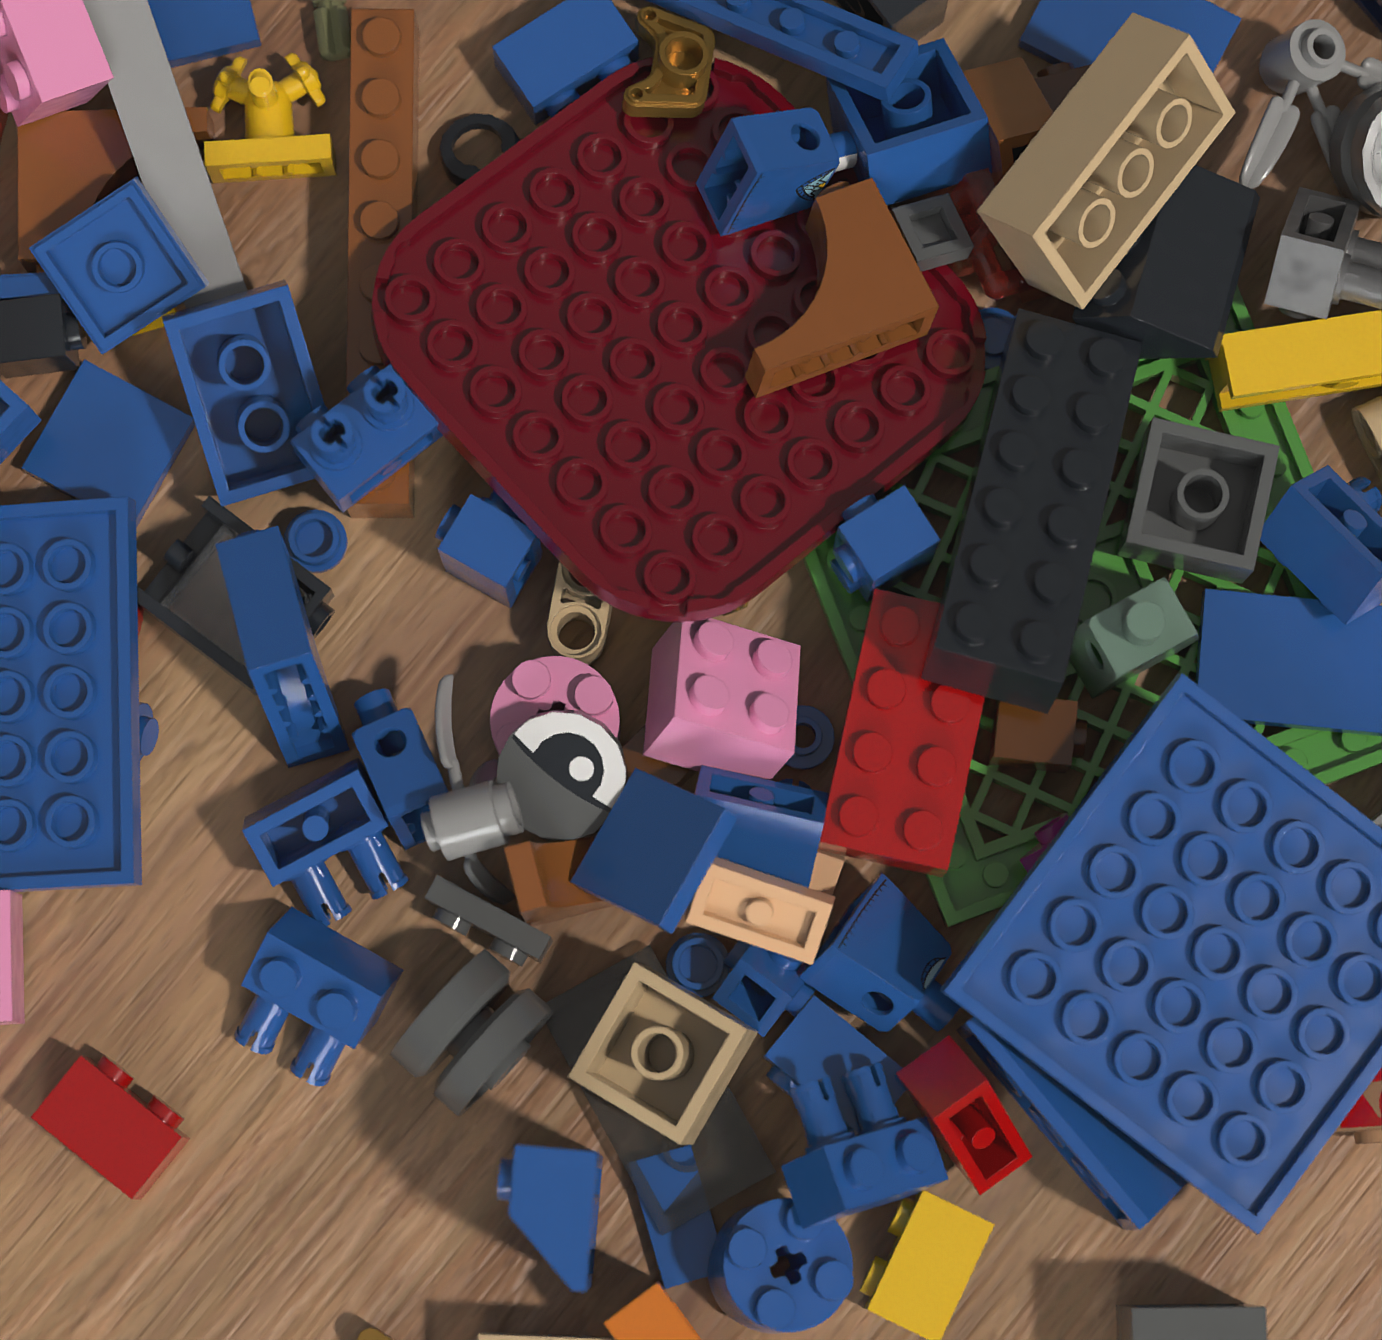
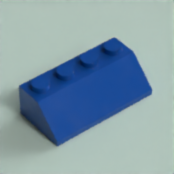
[956,1016,1188,1230]
[497,1145,603,1292]

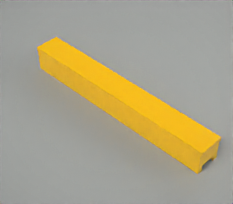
[1205,310,1382,412]

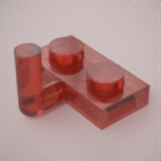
[947,168,1035,299]

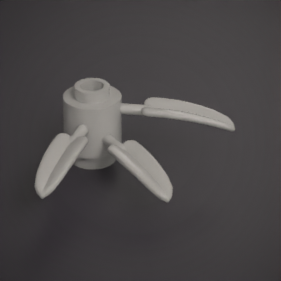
[1239,19,1382,198]
[421,674,524,905]

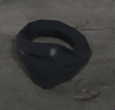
[439,113,521,187]

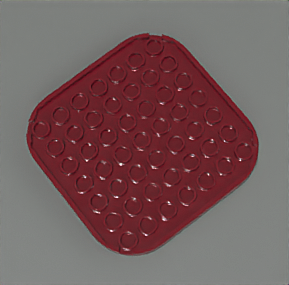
[371,57,987,622]

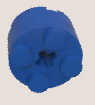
[707,1198,854,1334]

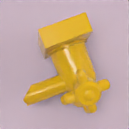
[204,53,337,183]

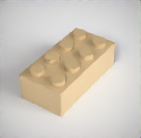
[977,12,1236,310]

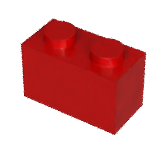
[896,1035,1033,1195]
[31,1055,190,1200]

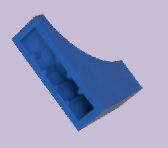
[215,525,350,768]

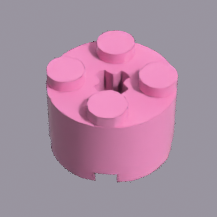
[490,656,621,756]

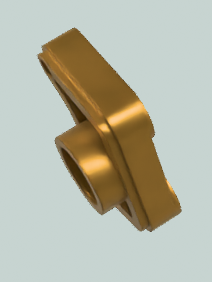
[622,6,715,118]

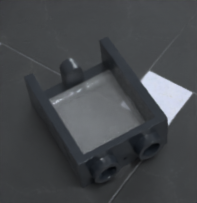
[137,496,335,696]

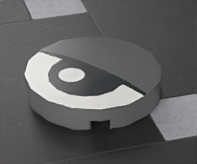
[496,709,627,841]

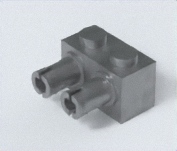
[1264,187,1382,319]

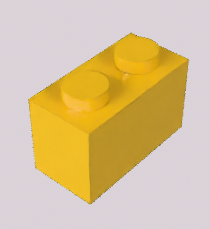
[859,1190,995,1340]

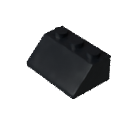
[1072,165,1260,359]

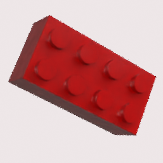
[818,589,985,877]

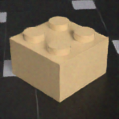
[568,962,759,1145]

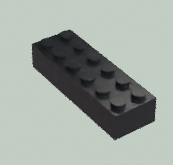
[921,308,1143,714]

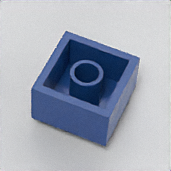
[826,38,992,206]

